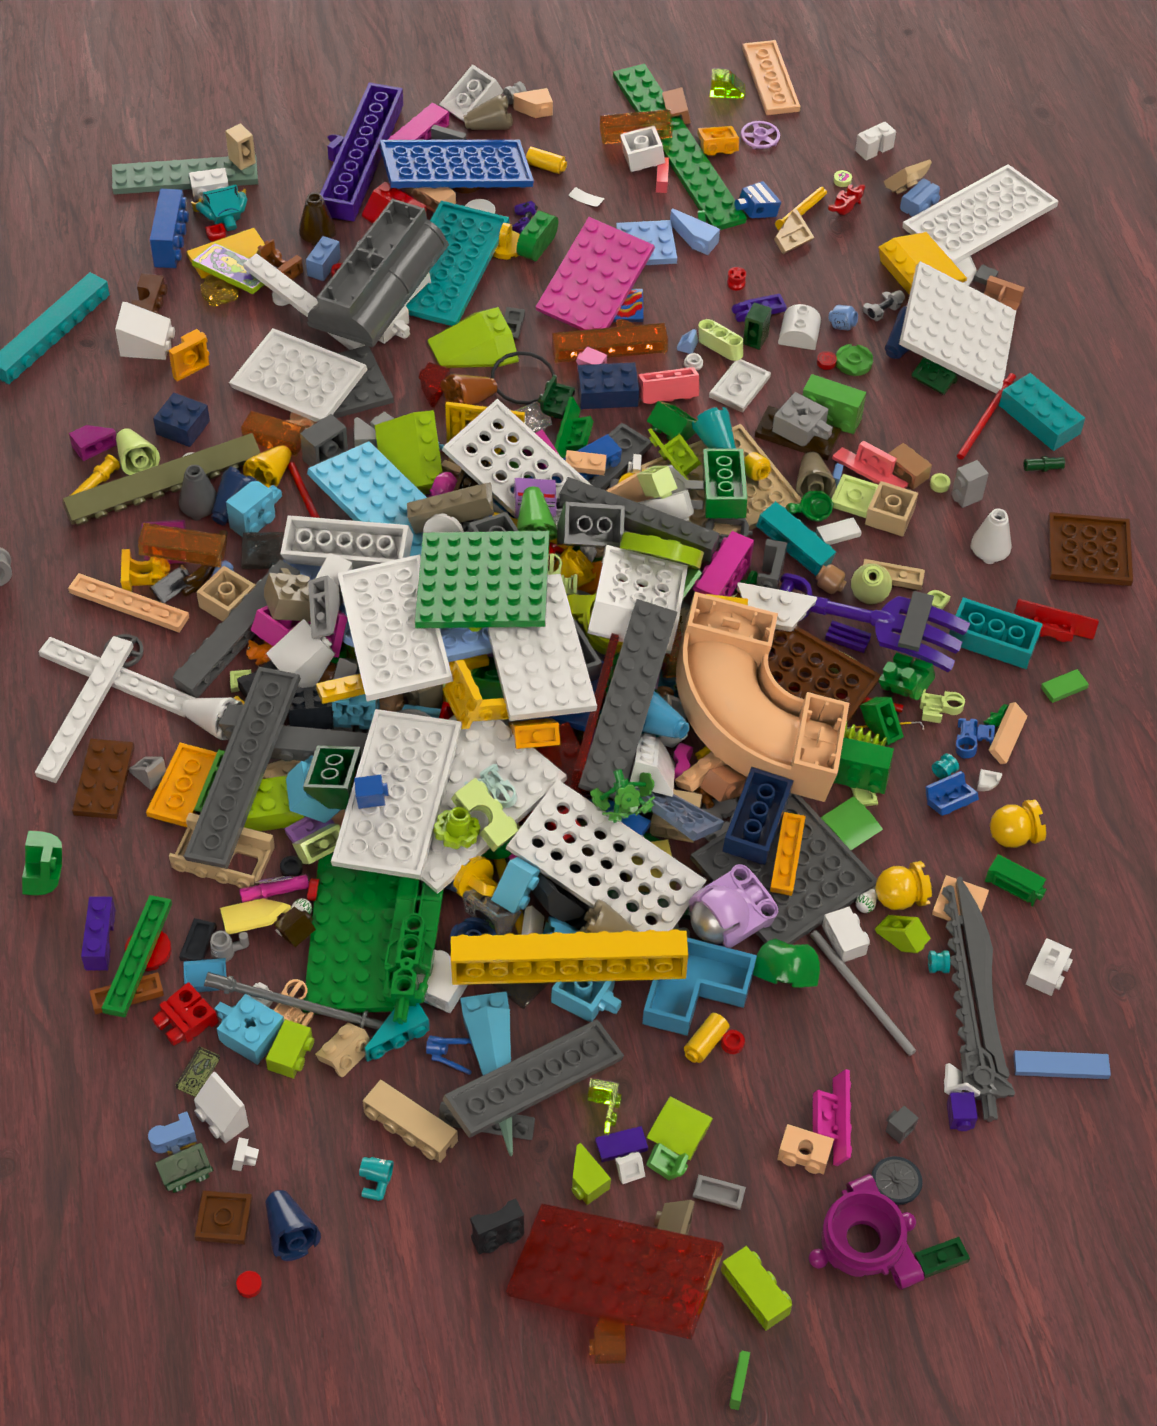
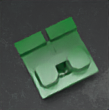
[879,652,935,700]

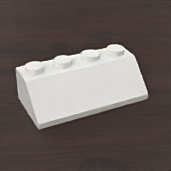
[629,733,675,797]

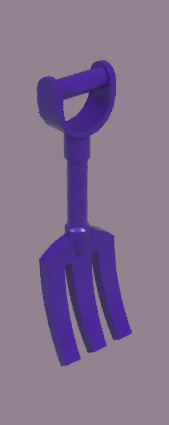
[779,573,970,672]

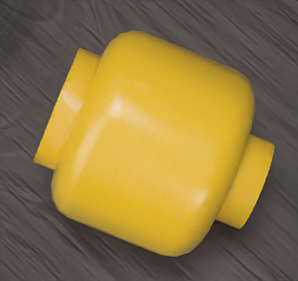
[744,452,771,481]

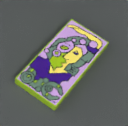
[192,243,265,294]

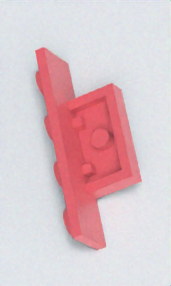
[832,441,909,488]

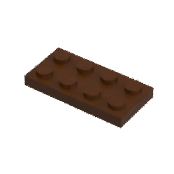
[72,738,134,819]

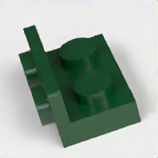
[911,357,958,395]

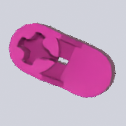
[673,743,693,781]

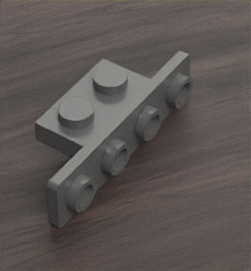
[439,1102,535,1140]

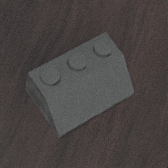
[557,502,625,548]

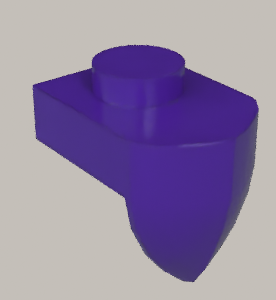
[327,134,345,162]

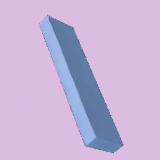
[1013,1050,1111,1079]

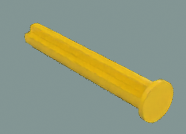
[775,187,827,231]

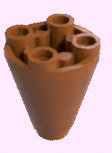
[441,374,497,408]

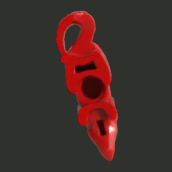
[828,185,865,216]

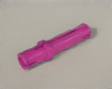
[239,874,309,903]

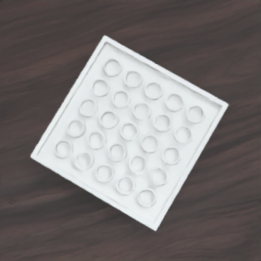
[899,261,1016,394]

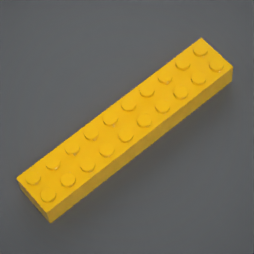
[451,929,688,985]

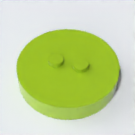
[619,532,704,569]

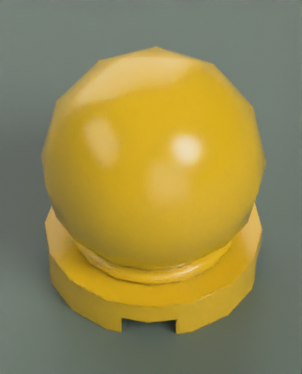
[989,800,1046,848]
[875,861,932,910]

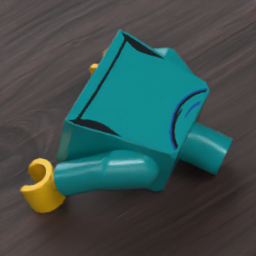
[191,185,248,231]

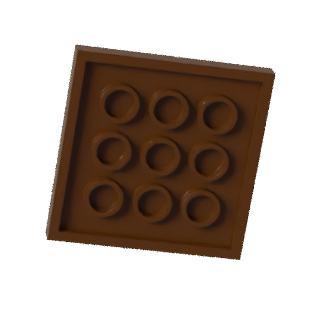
[1048,512,1133,586]

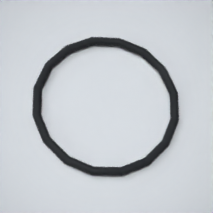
[491,351,556,405]

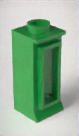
[985,854,1047,907]

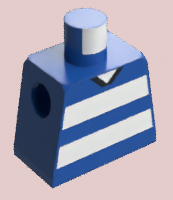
[734,181,781,218]

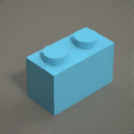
[491,857,540,913]

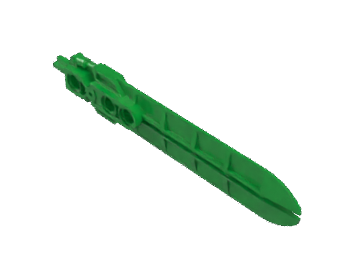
[382,876,444,1024]

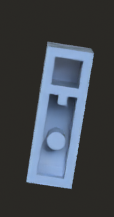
[670,208,720,255]

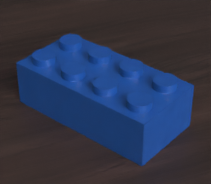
[150,189,189,268]

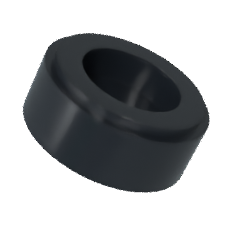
[280,856,303,877]

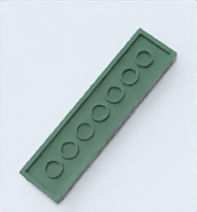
[112,155,258,194]

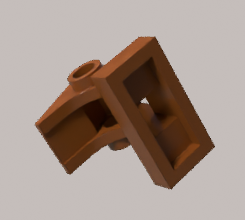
[257,239,303,280]

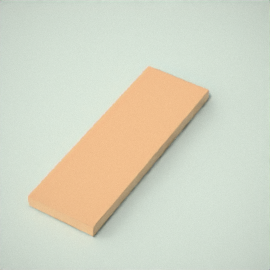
[742,40,800,115]

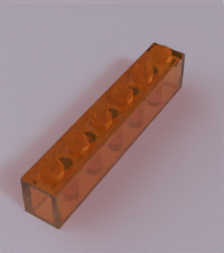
[552,323,668,363]

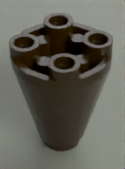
[299,193,336,246]

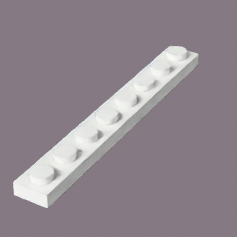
[244,253,365,350]
[35,636,134,783]

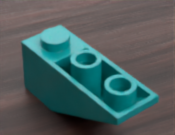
[365,1003,430,1062]

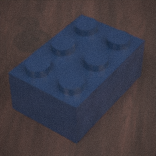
[577,362,639,409]

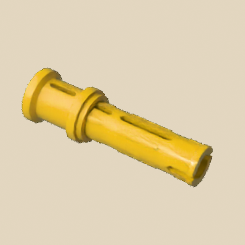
[70,455,121,496]

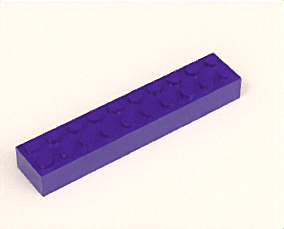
[320,82,403,221]

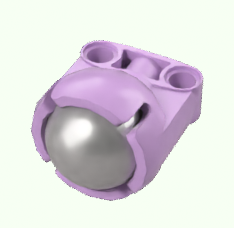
[689,864,778,948]

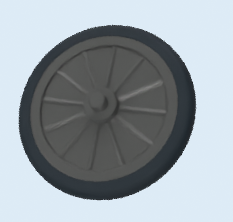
[871,1156,922,1205]

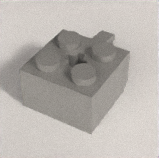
[772,392,832,446]

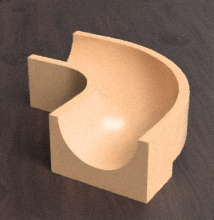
[676,592,849,802]

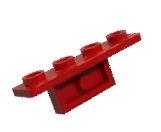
[1014,599,1099,642]

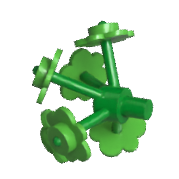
[590,769,656,823]

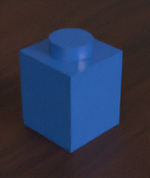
[354,774,389,809]

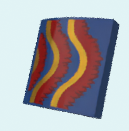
[613,289,643,322]

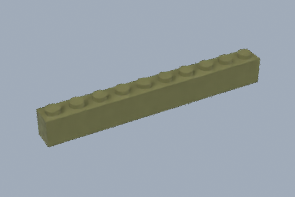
[62,433,260,526]

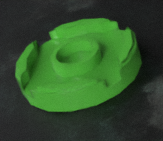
[836,344,873,376]

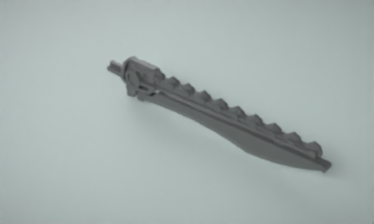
[941,877,1015,1122]

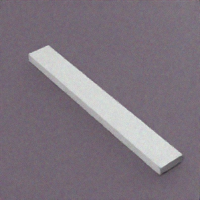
[38,637,195,717]

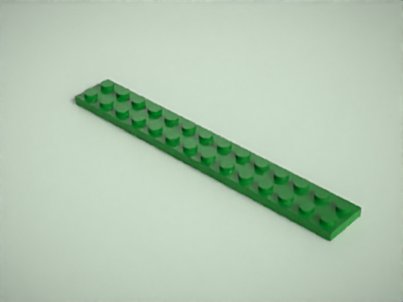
[613,63,747,230]

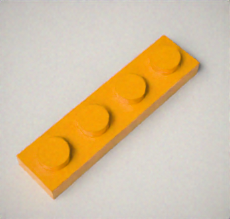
[770,812,806,896]

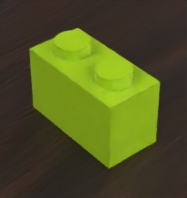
[266,1019,314,1079]

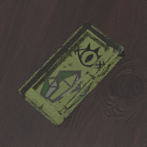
[175,1046,220,1097]

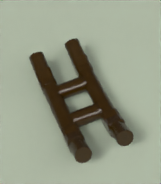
[182,530,228,596]

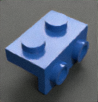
[926,771,979,816]

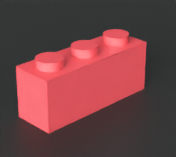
[638,367,699,404]

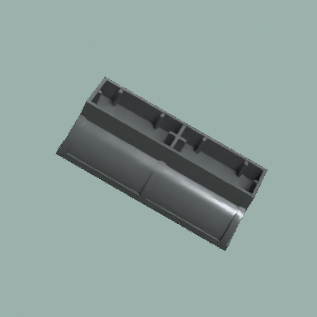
[307,199,449,347]

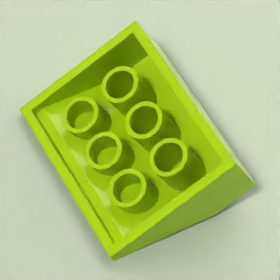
[375,410,442,494]

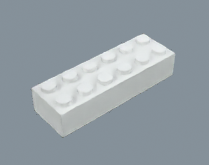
[280,516,413,569]

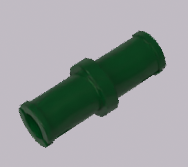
[1023,456,1065,472]

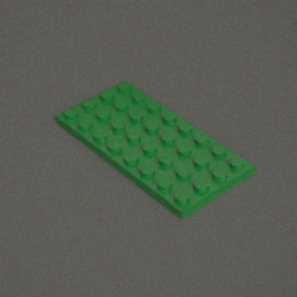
[303,852,400,1014]

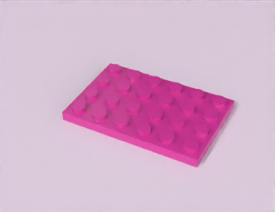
[536,217,655,339]

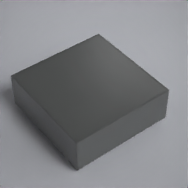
[974,265,999,285]

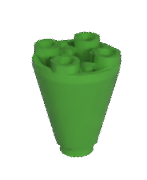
[516,486,557,540]

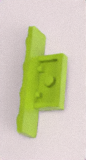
[648,428,702,491]

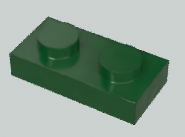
[914,1237,970,1279]

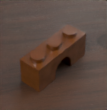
[131,273,168,314]

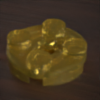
[200,275,239,306]

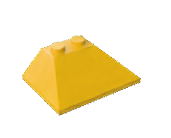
[445,402,525,451]

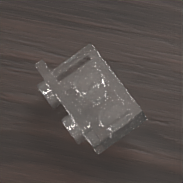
[514,401,552,432]

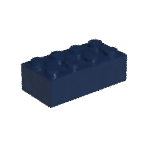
[722,767,794,865]

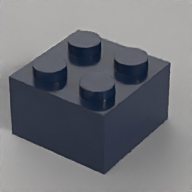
[153,392,210,447]

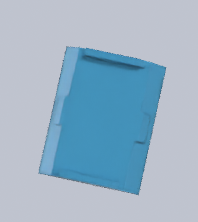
[184,958,227,992]

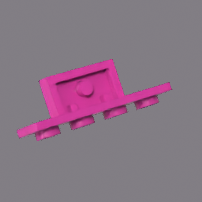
[813,1069,852,1166]

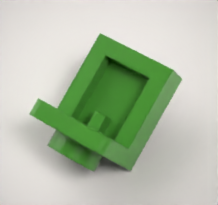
[646,1143,689,1181]

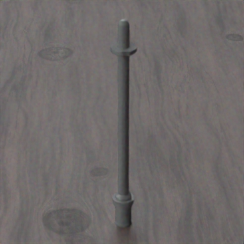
[204,971,384,1030]

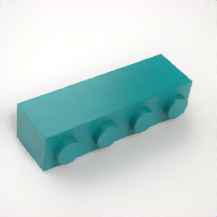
[756,501,836,576]

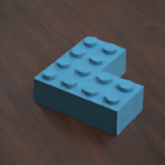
[642,938,757,1036]

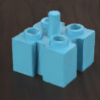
[332,694,380,729]

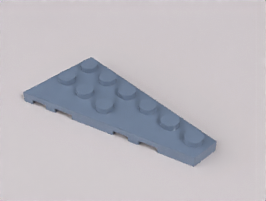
[628,771,724,841]

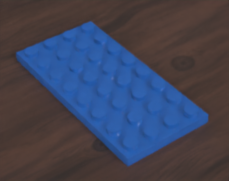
[379,140,534,189]

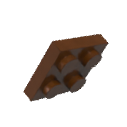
[195,1191,253,1245]

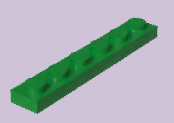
[102,895,172,1018]

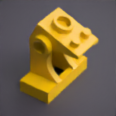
[121,547,170,592]

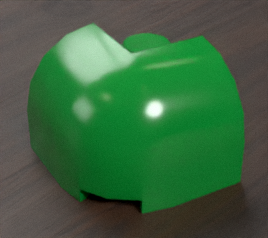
[22,831,62,895]
[753,938,820,987]

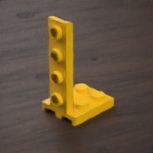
[443,660,509,729]

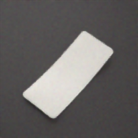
[569,187,604,207]

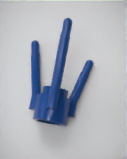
[426,1035,472,1075]

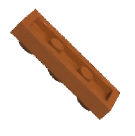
[89,972,164,1015]

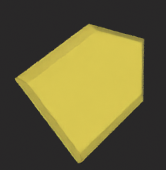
[220,898,291,935]

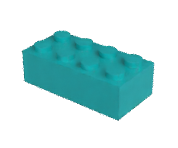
[999,373,1085,451]
[949,597,1043,669]

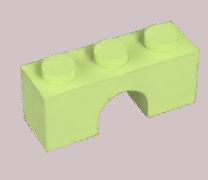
[451,777,519,852]

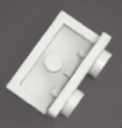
[189,168,229,201]

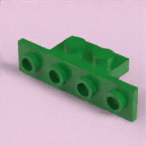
[554,397,594,458]

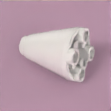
[970,509,1012,564]
[182,697,243,740]

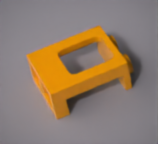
[508,718,560,749]

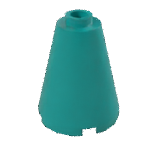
[692,407,736,449]

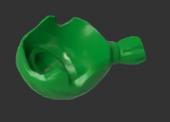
[785,490,833,522]

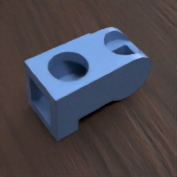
[148,1111,197,1153]

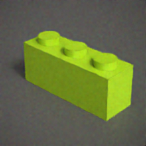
[721,1246,792,1331]

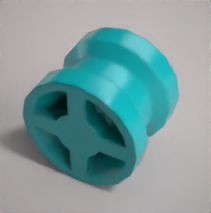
[932,753,959,780]
[928,950,950,973]

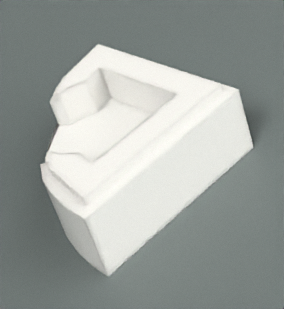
[977,769,1002,791]

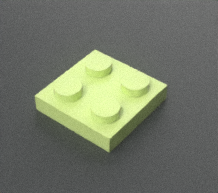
[831,474,878,518]

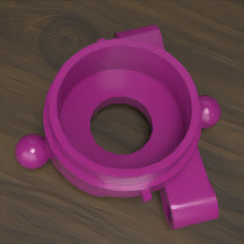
[809,1174,924,1290]

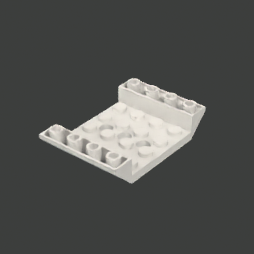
[587,545,688,654]

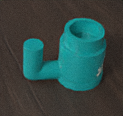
[359,1157,394,1201]

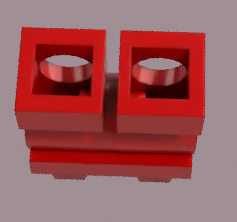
[152,982,219,1046]

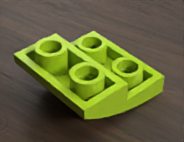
[647,1096,713,1161]

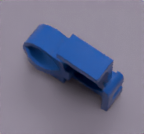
[955,718,995,758]

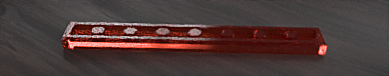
[571,633,619,782]

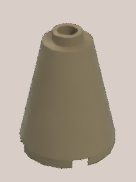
[796,452,836,499]

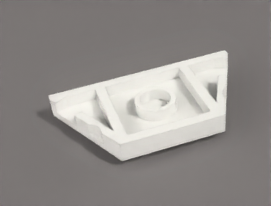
[737,582,817,632]

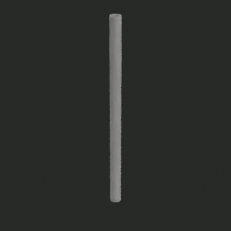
[810,930,916,1056]

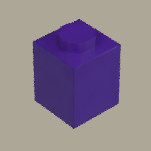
[946,1092,977,1131]

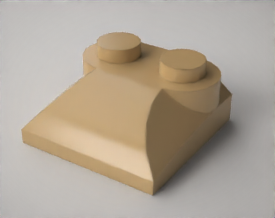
[884,159,932,195]

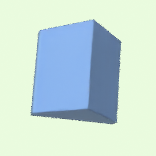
[677,329,698,354]

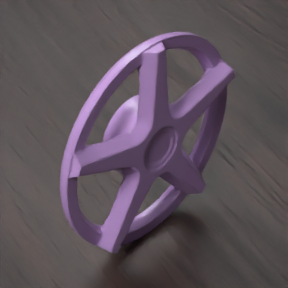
[741,121,780,149]

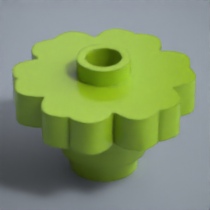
[433,807,481,849]

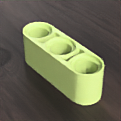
[698,319,743,361]

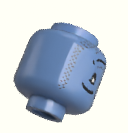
[829,305,858,330]

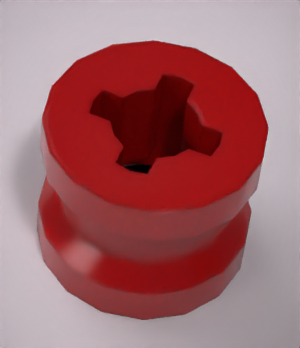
[727,267,746,291]

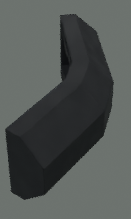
[531,822,585,922]

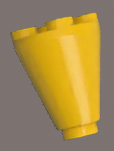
[243,445,291,488]

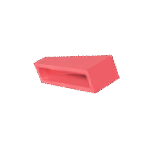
[656,157,669,193]

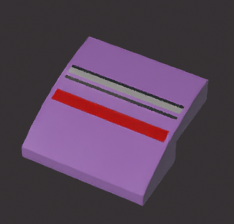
[514,478,557,520]

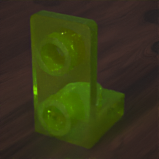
[587,1078,622,1135]

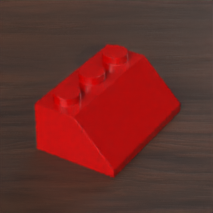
[362,182,427,223]

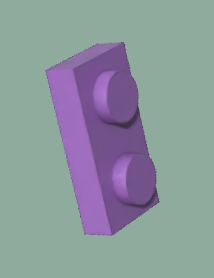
[285,817,335,843]

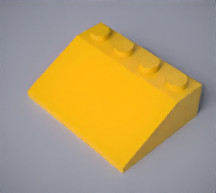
[878,232,967,295]

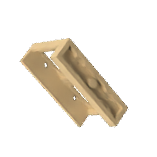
[169,812,275,888]

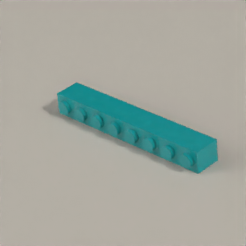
[0,272,110,384]

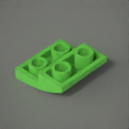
[821,796,883,850]

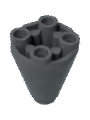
[179,465,217,521]

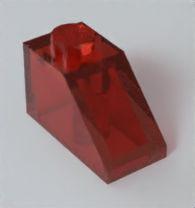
[419,362,450,408]

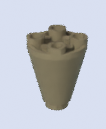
[463,94,513,130]
[579,899,639,933]

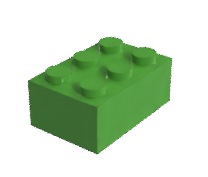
[802,374,866,434]

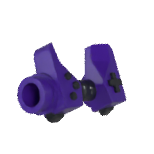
[512,201,538,234]

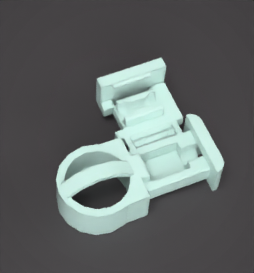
[464,764,517,808]

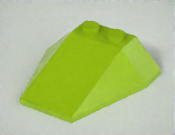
[428,307,519,368]

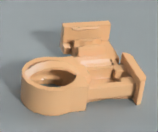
[274,979,314,1026]

